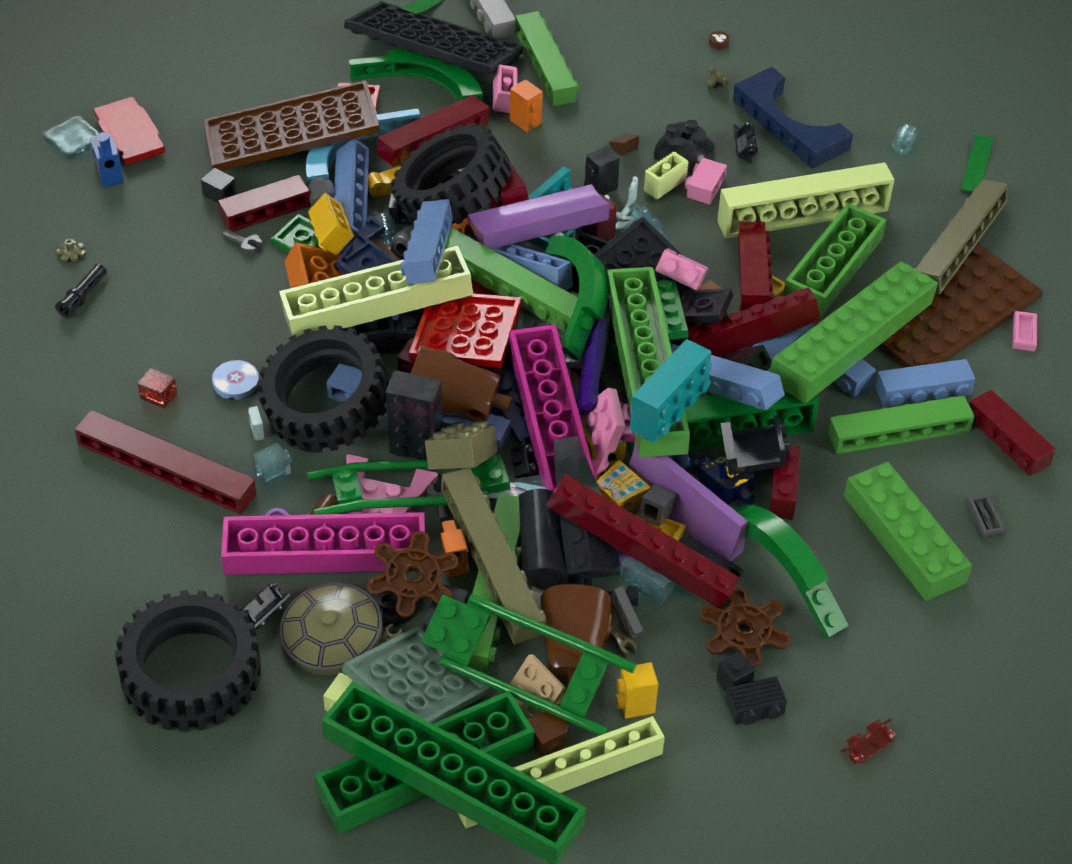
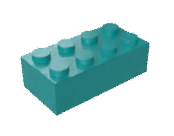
[630,339,712,443]

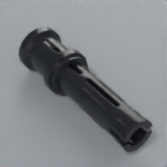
[55,264,107,318]

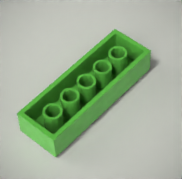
[783,203,887,317]
[844,462,972,601]

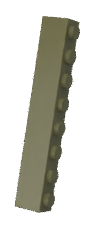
[914,180,1008,295]
[441,468,546,644]

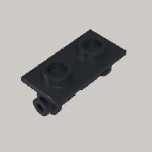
[733,122,758,164]
[511,436,539,486]
[240,582,290,629]

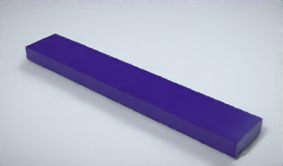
[577,299,610,416]

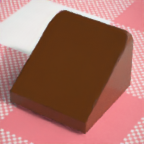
[609,133,639,155]

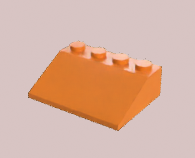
[284,242,345,288]

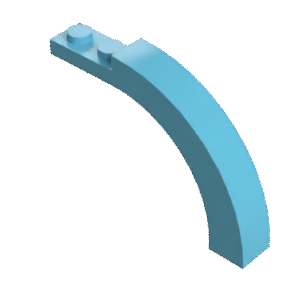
[306,109,420,186]

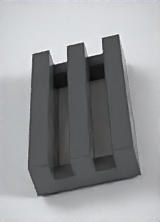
[965,494,1006,540]
[611,586,643,641]

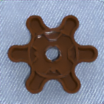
[367,531,459,618]
[699,587,791,668]

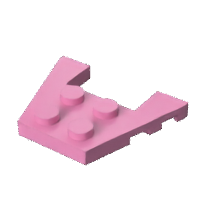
[579,388,625,480]
[346,454,438,514]

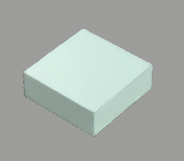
[248,406,264,441]

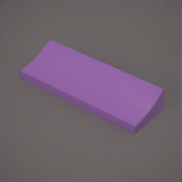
[468,184,610,249]
[628,440,748,561]

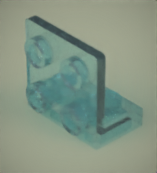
[620,557,678,605]

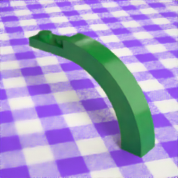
[349,49,483,102]
[544,235,609,360]
[733,505,849,638]

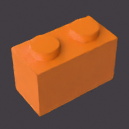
[510,79,543,133]

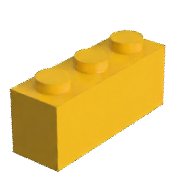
[308,193,354,256]

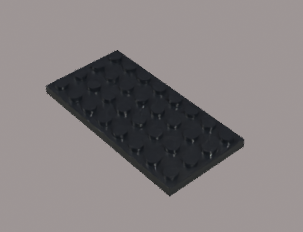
[344,1,524,76]

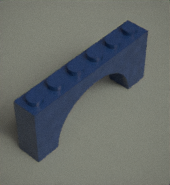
[733,67,853,169]

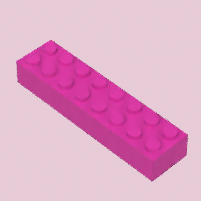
[508,325,597,491]
[221,512,425,575]

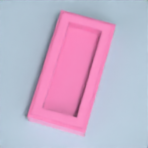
[1012,311,1037,352]

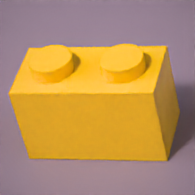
[615,662,658,719]

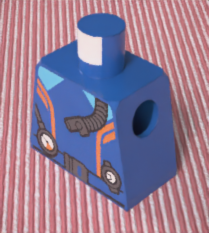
[91,133,124,188]

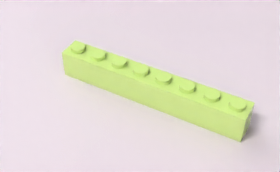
[458,716,665,829]

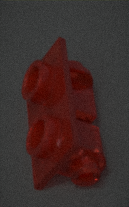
[840,718,896,764]

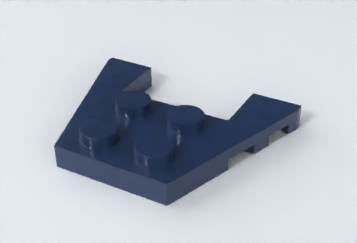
[336,216,396,274]
[498,367,579,444]

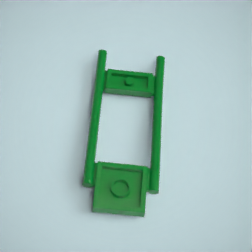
[307,454,511,515]
[421,594,637,736]

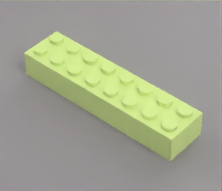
[717,162,895,239]
[279,246,473,338]

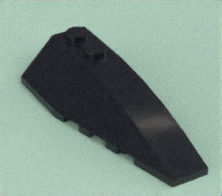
[553,436,622,581]

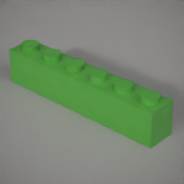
[515,11,579,106]
[827,396,974,454]

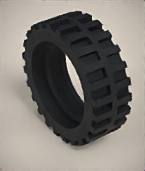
[391,123,511,225]
[257,325,390,452]
[115,590,261,732]

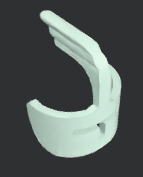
[605,176,640,232]

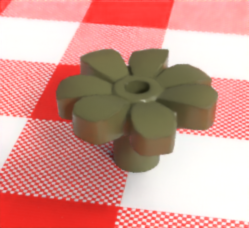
[706,65,728,88]
[56,238,85,263]

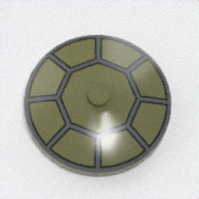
[280,583,383,675]

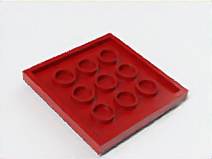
[409,294,522,368]

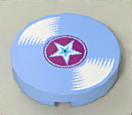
[212,360,259,400]

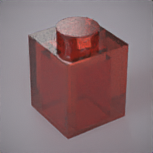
[138,368,177,408]

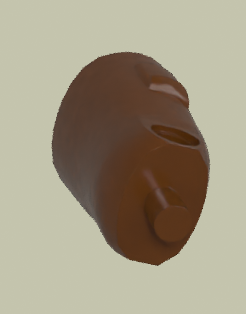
[410,346,512,422]
[540,584,613,693]

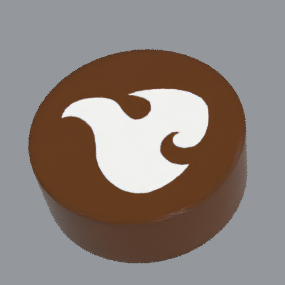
[709,31,729,49]

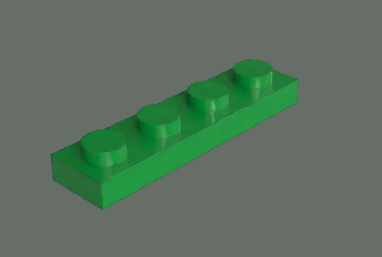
[656,279,688,340]

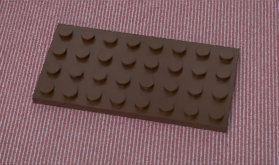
[203,80,381,171]
[878,243,1043,368]

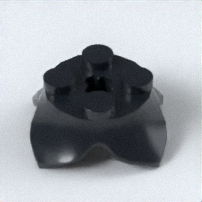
[654,120,715,172]

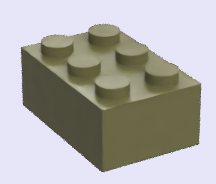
[425,421,498,470]

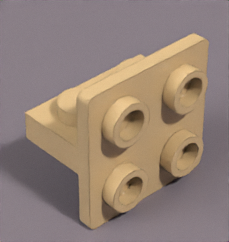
[510,654,565,719]

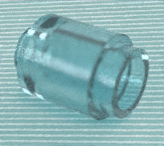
[892,124,918,155]
[375,213,397,245]

